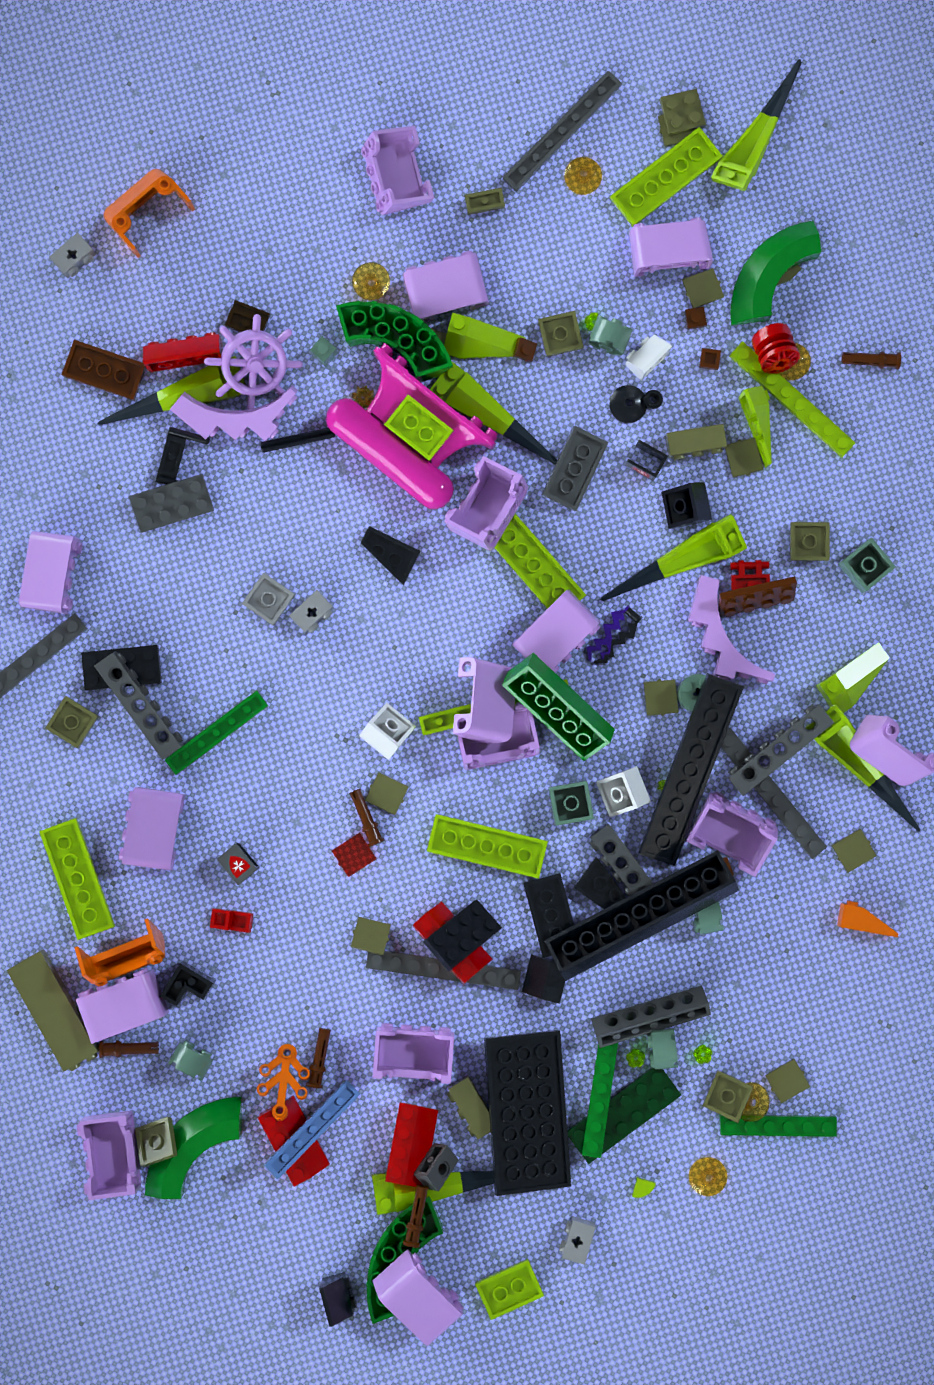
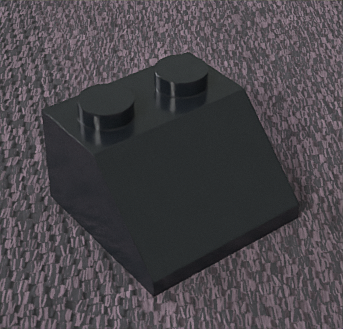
[661,482,712,529]
[521,954,565,1004]
[319,1272,357,1327]

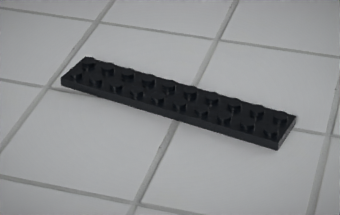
[638,673,744,866]

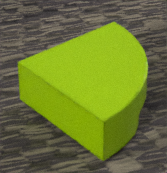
[632,1177,656,1198]

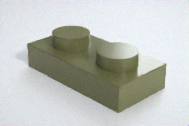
[464,187,505,215]

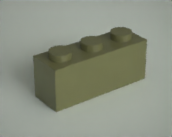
[665,424,727,461]
[447,1074,490,1139]

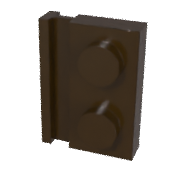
[225,300,271,332]

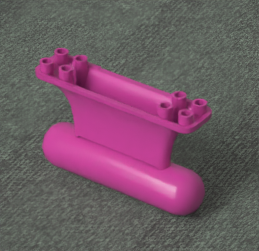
[326,343,498,509]

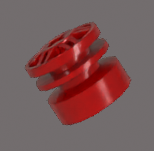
[752,323,800,374]

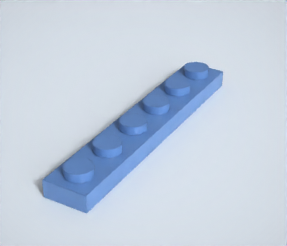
[263,1080,360,1180]

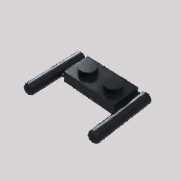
[155,427,210,485]

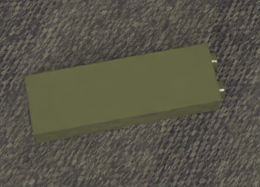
[6,949,99,1072]

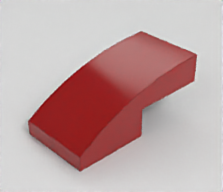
[210,908,254,933]

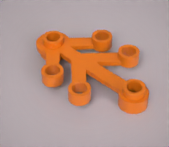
[257,1044,310,1121]

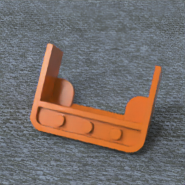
[104,169,195,258]
[74,918,165,986]

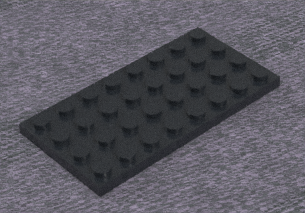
[484,1030,571,1196]

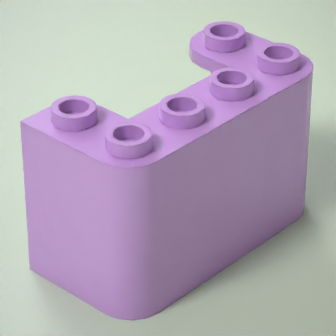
[444,456,528,551]
[512,589,601,673]
[75,967,169,1044]
[373,1023,454,1084]
[77,1110,141,1200]
[372,1249,464,1346]

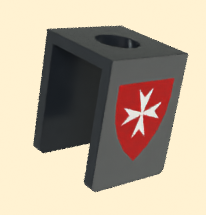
[625,440,668,482]
[217,843,260,885]

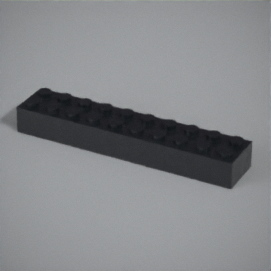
[544,850,739,981]

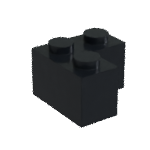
[160,961,216,1007]

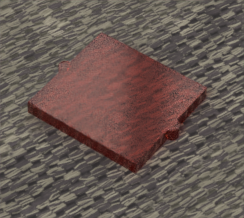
[332,833,377,877]

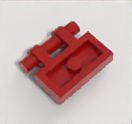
[730,560,770,590]

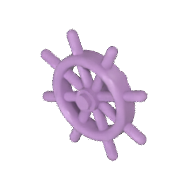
[204,314,303,409]

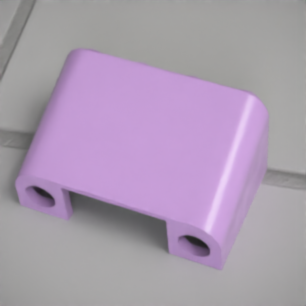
[361,126,434,215]
[403,251,489,323]
[19,531,82,615]
[453,657,515,744]
[119,787,185,871]
[687,792,778,877]

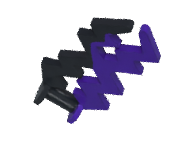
[586,605,643,663]

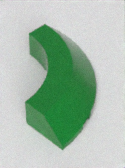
[730,221,821,326]
[336,301,453,382]
[145,1096,242,1199]
[366,1196,444,1324]

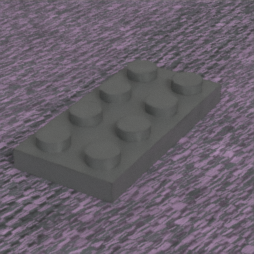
[541,425,609,512]
[129,473,214,533]

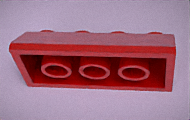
[143,332,223,373]
[413,901,493,985]
[257,1095,330,1187]
[385,1102,439,1187]

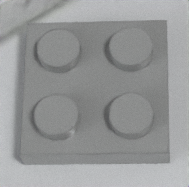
[242,573,295,626]

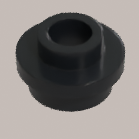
[644,390,663,409]

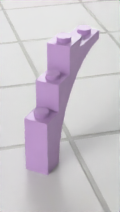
[170,385,298,441]
[688,575,775,684]

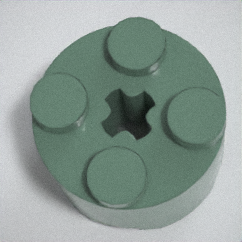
[588,316,633,356]
[677,674,706,712]
[693,901,724,935]
[647,1028,678,1070]
[168,1040,213,1081]

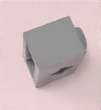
[49,232,96,279]
[289,590,334,634]
[559,1216,596,1265]

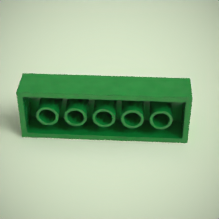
[502,652,615,761]

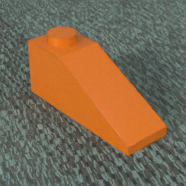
[837,900,898,937]

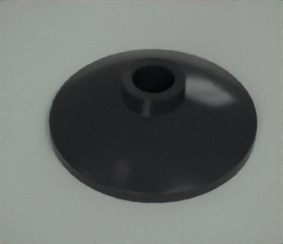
[609,385,647,423]

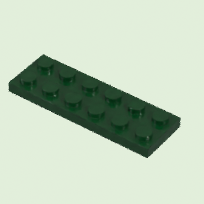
[567,1068,682,1164]

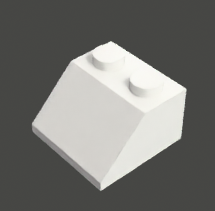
[625,335,672,381]
[359,703,416,760]
[596,766,651,817]

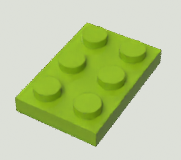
[384,395,454,461]
[475,1259,544,1320]

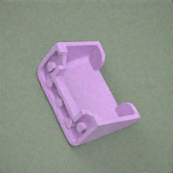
[629,217,713,277]
[457,702,540,770]
[850,715,934,786]

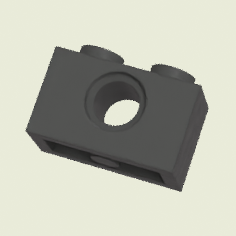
[414,1143,459,1191]

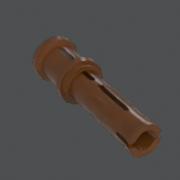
[841,351,901,370]
[349,788,385,847]
[306,1028,331,1089]
[99,1040,159,1058]
[403,1185,429,1248]

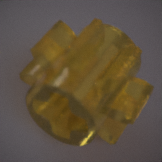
[352,385,374,408]

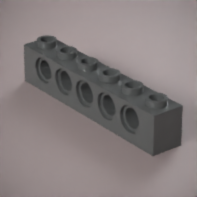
[94,651,184,760]
[727,704,834,796]
[589,823,654,896]
[591,986,711,1048]

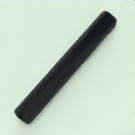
[260,427,335,453]

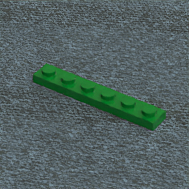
[165,690,269,775]
[582,1043,618,1158]
[720,1115,837,1137]

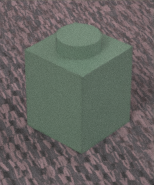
[310,336,338,367]

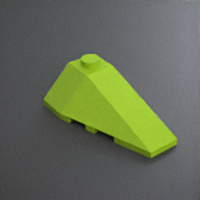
[444,313,526,359]
[738,386,772,468]
[816,642,889,713]

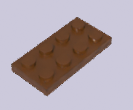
[61,340,146,401]
[718,576,797,617]

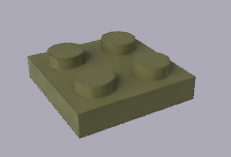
[659,89,706,136]
[538,310,584,357]
[790,522,830,561]
[45,696,99,749]
[702,1070,754,1123]
[135,1117,177,1167]

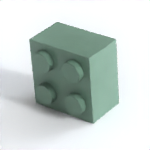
[838,537,896,593]
[548,781,594,826]

